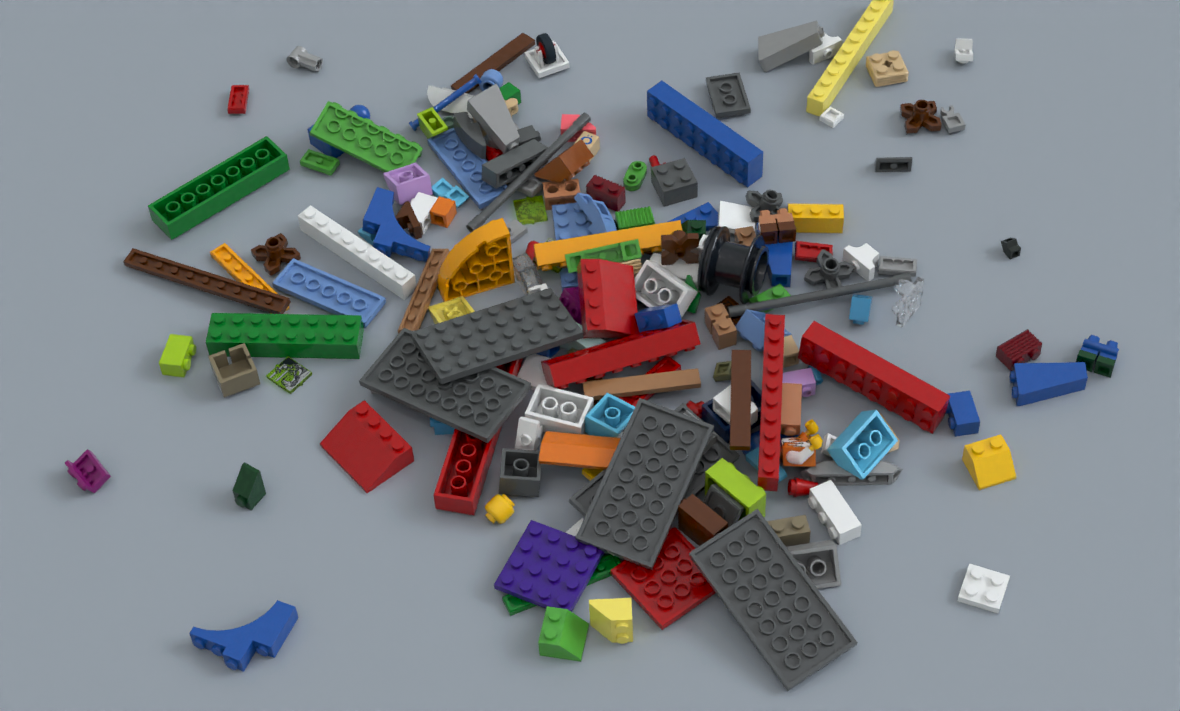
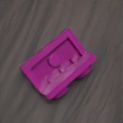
[559,287,582,325]
[65,449,111,493]

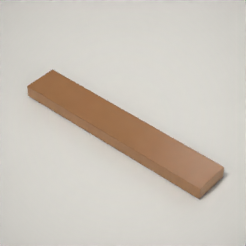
[397,249,450,334]
[583,368,701,400]

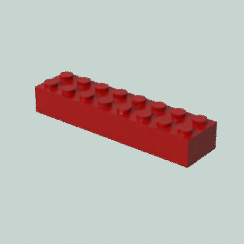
[541,319,701,389]
[798,321,950,434]

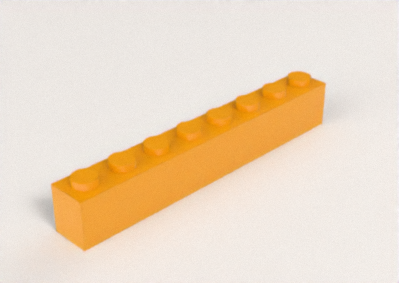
[534,220,682,271]

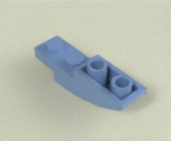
[574,193,617,235]

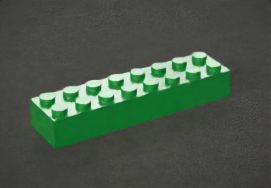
[148,136,290,240]
[206,313,364,359]

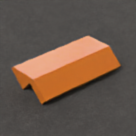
[538,431,621,470]

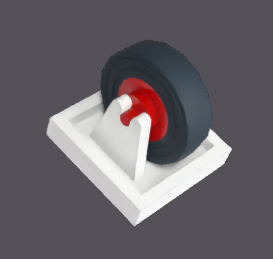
[524,33,570,78]

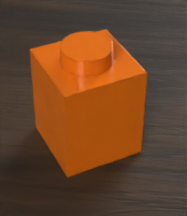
[430,196,457,228]

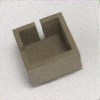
[208,343,260,397]

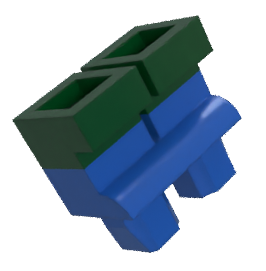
[1076,335,1119,378]

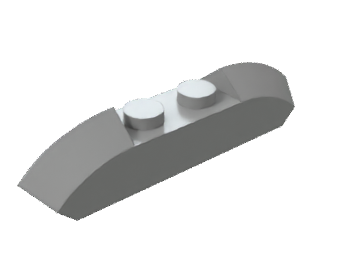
[800,460,903,486]

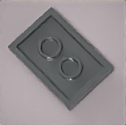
[706,72,751,118]

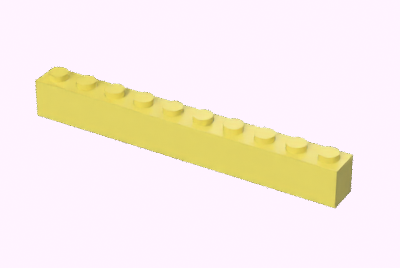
[806,0,894,117]

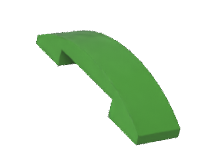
[565,239,642,273]

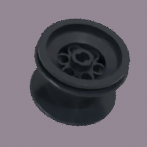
[697,226,769,304]

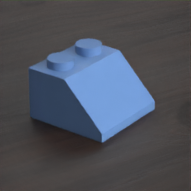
[735,309,792,352]

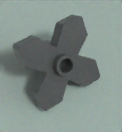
[745,190,783,222]
[804,249,854,289]

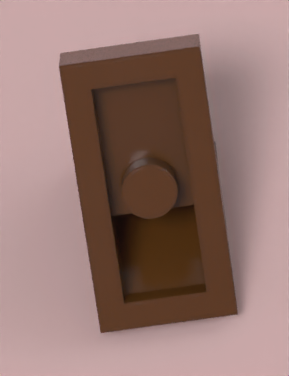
[395,201,422,239]

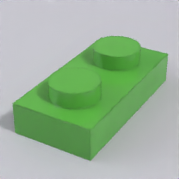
[300,149,340,176]
[749,284,791,313]

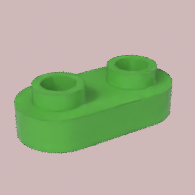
[623,161,647,191]

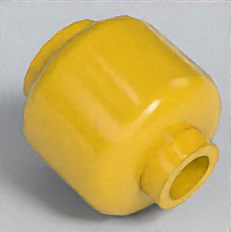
[485,494,515,524]

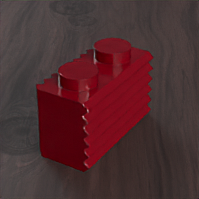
[586,175,626,212]
[996,329,1042,371]

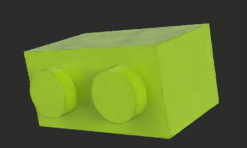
[159,334,196,378]

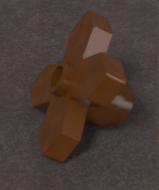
[900,100,942,134]
[661,230,699,265]
[251,233,301,276]

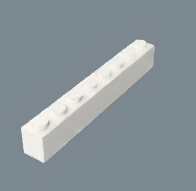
[298,205,417,300]

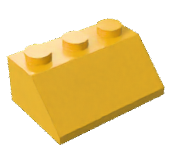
[787,203,844,233]

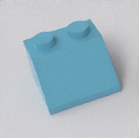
[585,393,635,437]

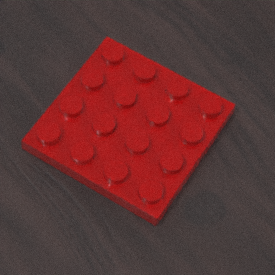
[610,527,716,630]

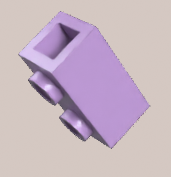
[782,368,816,397]

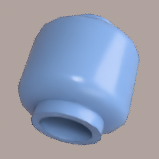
[479,69,504,91]

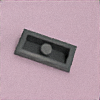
[874,157,913,172]

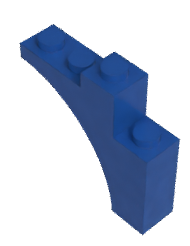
[362,187,431,262]
[189,600,298,672]

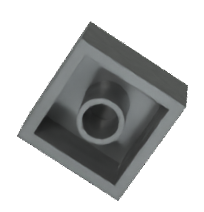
[651,158,698,207]
[499,448,541,497]

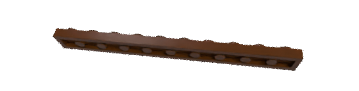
[123,248,291,314]

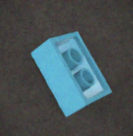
[827,410,898,480]

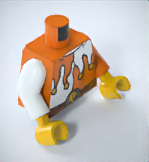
[780,419,823,467]

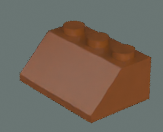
[534,139,594,183]

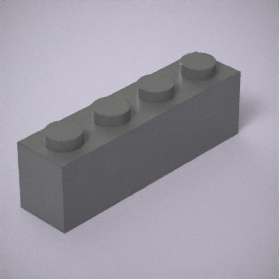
[482,139,548,189]

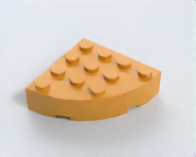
[438,218,515,302]

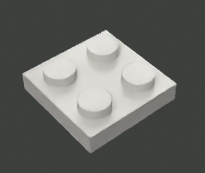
[957,563,1010,613]

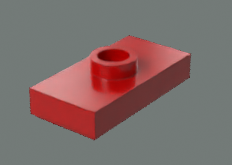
[227,85,249,114]
[795,241,833,263]

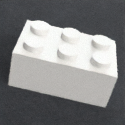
[634,260,698,319]
[525,384,594,435]

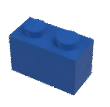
[634,303,682,332]
[945,390,980,437]

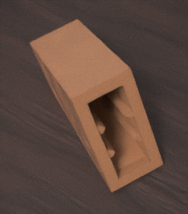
[780,383,802,436]

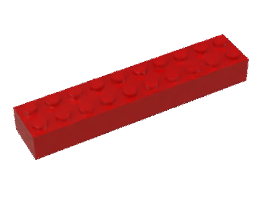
[433,358,522,515]

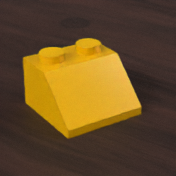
[962,434,1016,490]

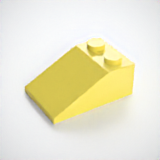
[428,296,475,324]

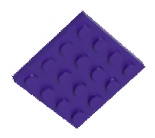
[494,520,605,612]

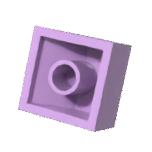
[383,163,433,205]

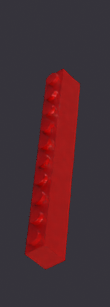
[757,314,785,492]

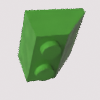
[538,606,589,662]

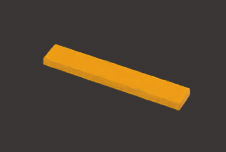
[210,243,290,314]

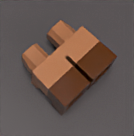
[758,208,796,244]

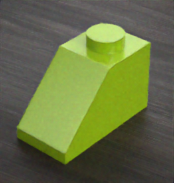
[417,107,448,139]

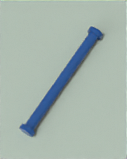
[409,74,482,131]

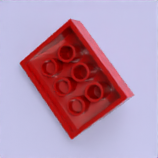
[577,259,640,338]
[320,400,414,493]

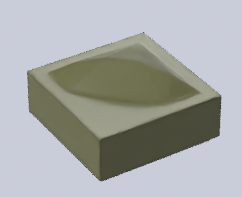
[713,361,731,382]

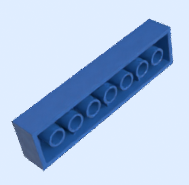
[647,80,763,188]

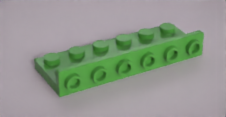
[310,101,423,172]

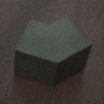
[1001,237,1021,260]

